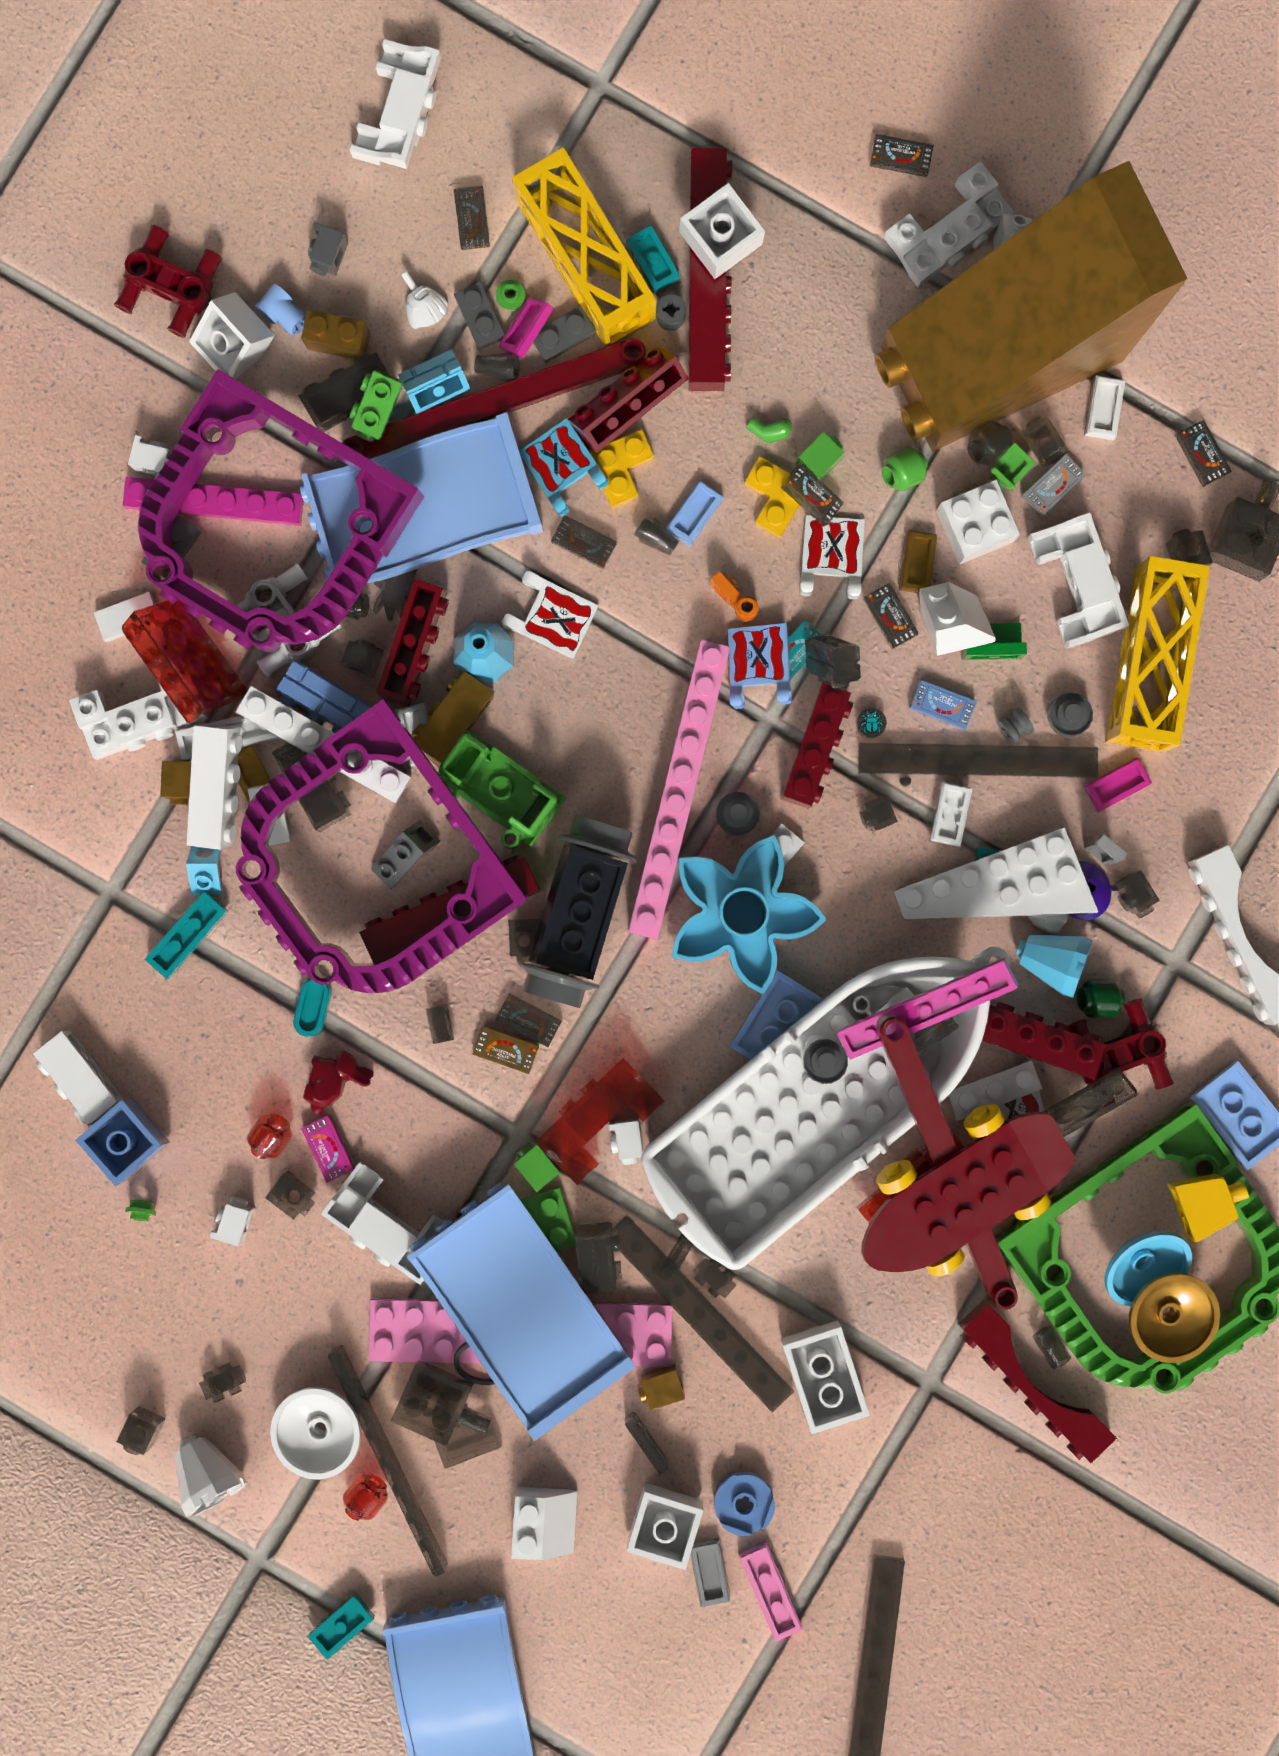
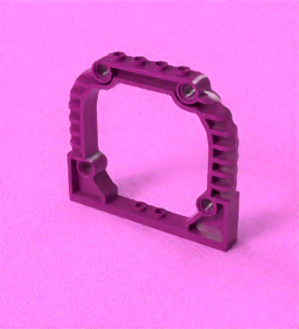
[137,369,424,652]
[236,699,528,993]

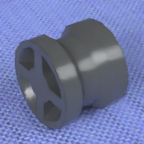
[656,294,686,331]
[997,707,1034,745]

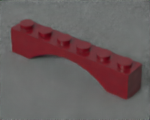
[958,1299,1117,1463]

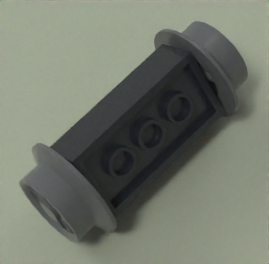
[517,816,637,1008]

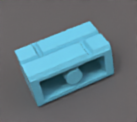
[398,349,470,414]

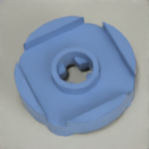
[714,1471,775,1536]

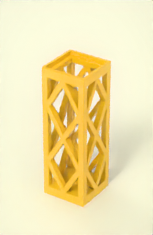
[512,147,656,348]
[1106,556,1210,752]

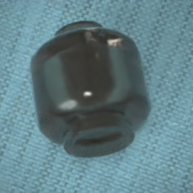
[967,421,1012,466]

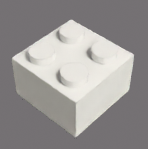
[679,183,765,279]
[936,480,1020,565]
[627,1482,704,1570]

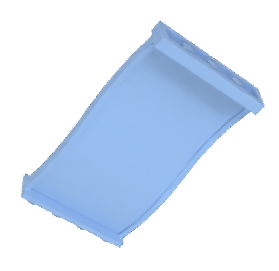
[299,412,543,584]
[407,1182,636,1441]
[382,1595,535,1756]

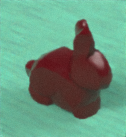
[303,1051,374,1115]

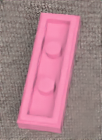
[738,1542,803,1642]

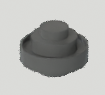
[1047,693,1093,737]
[716,792,760,836]
[802,1039,848,1084]

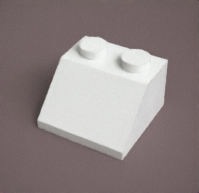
[189,292,275,379]
[919,582,995,656]
[511,1486,577,1560]

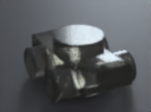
[693,1257,737,1298]
[199,1362,246,1403]

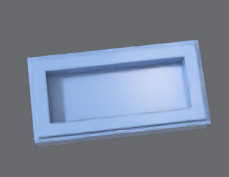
[666,480,724,547]

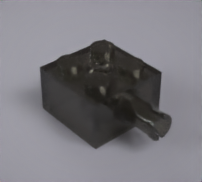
[1204,480,1279,582]
[391,1360,493,1447]

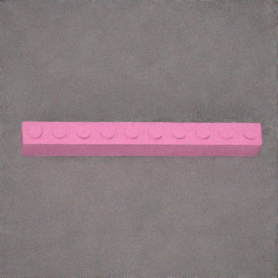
[628,640,730,940]

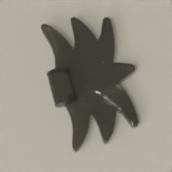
[373,569,418,621]

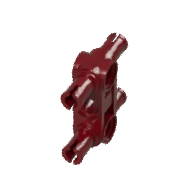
[114,225,222,338]
[1069,998,1174,1111]

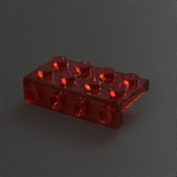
[122,599,248,723]

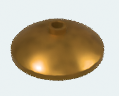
[1129,1272,1220,1363]

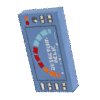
[909,680,977,730]

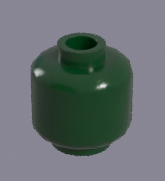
[1077,979,1125,1019]

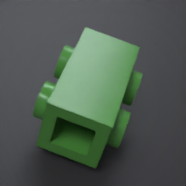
[349,369,405,442]

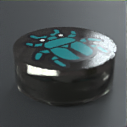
[856,708,887,739]

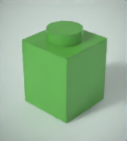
[796,432,845,485]
[514,1142,561,1192]

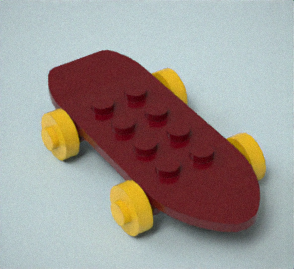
[861,1104,1075,1276]

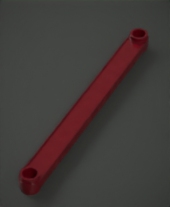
[342,338,646,459]
[876,1014,1018,1310]

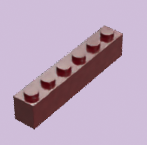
[359,855,541,963]

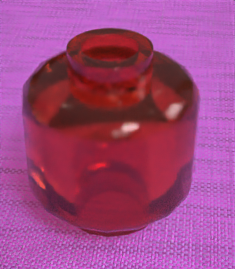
[246,1113,292,1159]
[342,1473,388,1521]

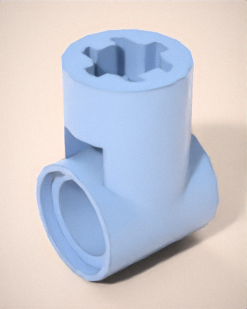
[255,283,306,336]

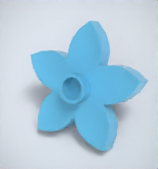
[671,835,827,995]

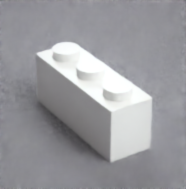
[33,1030,124,1125]

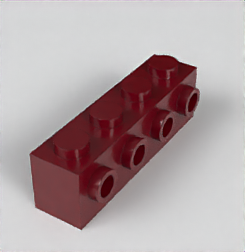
[568,346,689,453]
[376,579,449,707]
[781,683,854,809]
[982,1002,1108,1081]

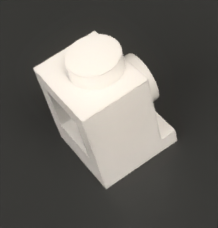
[128,435,172,476]
[608,1118,643,1165]
[209,1196,255,1246]

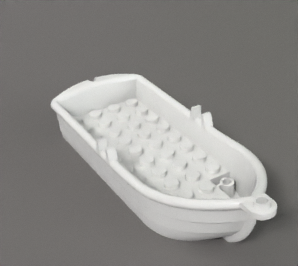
[641,947,1010,1270]

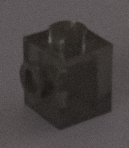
[116,1406,166,1455]

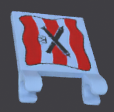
[728,623,792,709]

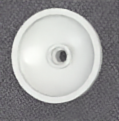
[270,1387,361,1479]

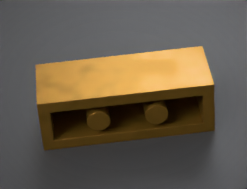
[411,671,494,767]

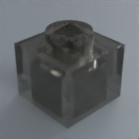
[859,794,898,833]

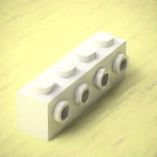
[187,724,242,850]

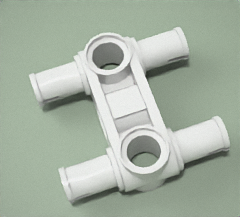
[236,563,341,677]

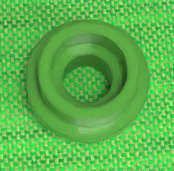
[496,280,526,310]
[125,1200,156,1222]

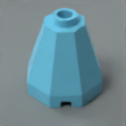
[453,622,514,684]
[1016,935,1093,998]

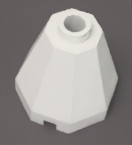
[175,1435,247,1517]

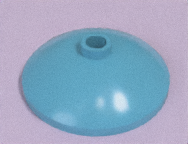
[1104,1231,1192,1307]

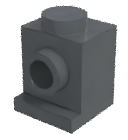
[308,223,348,276]

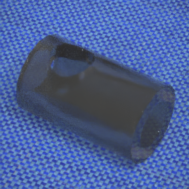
[426,1004,455,1044]
[1032,1325,1071,1369]

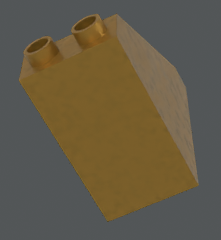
[875,161,1188,452]

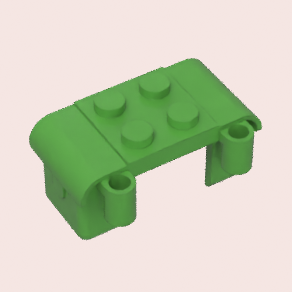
[438,729,566,849]

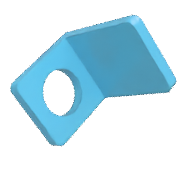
[186,846,222,896]

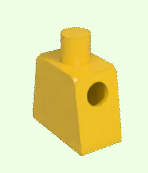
[1167,1174,1249,1243]

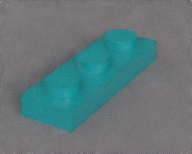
[144,891,229,979]

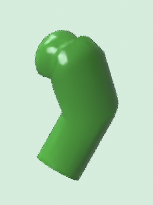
[746,416,792,443]

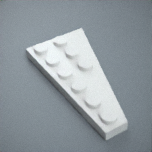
[894,828,1098,920]

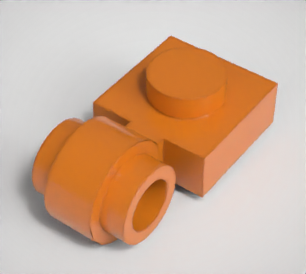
[710,571,759,622]

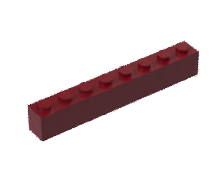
[689,148,733,391]

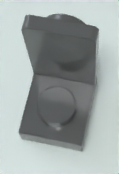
[371,821,441,889]

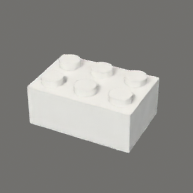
[780,1320,870,1435]

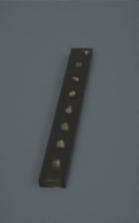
[858,743,1098,778]
[605,1214,794,1413]
[328,1345,448,1577]
[848,1554,905,1756]

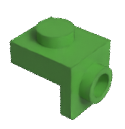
[989,442,1036,491]

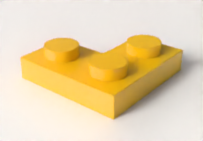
[589,429,654,509]
[744,456,811,539]

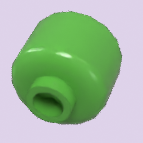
[882,447,928,492]

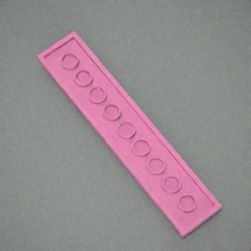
[369,1298,672,1367]

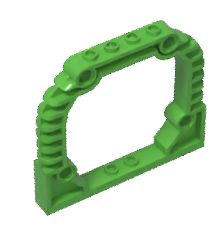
[995,1102,1279,1394]

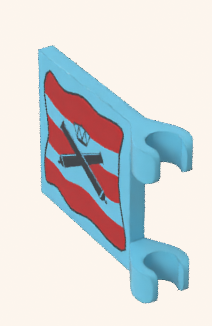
[519,418,609,517]

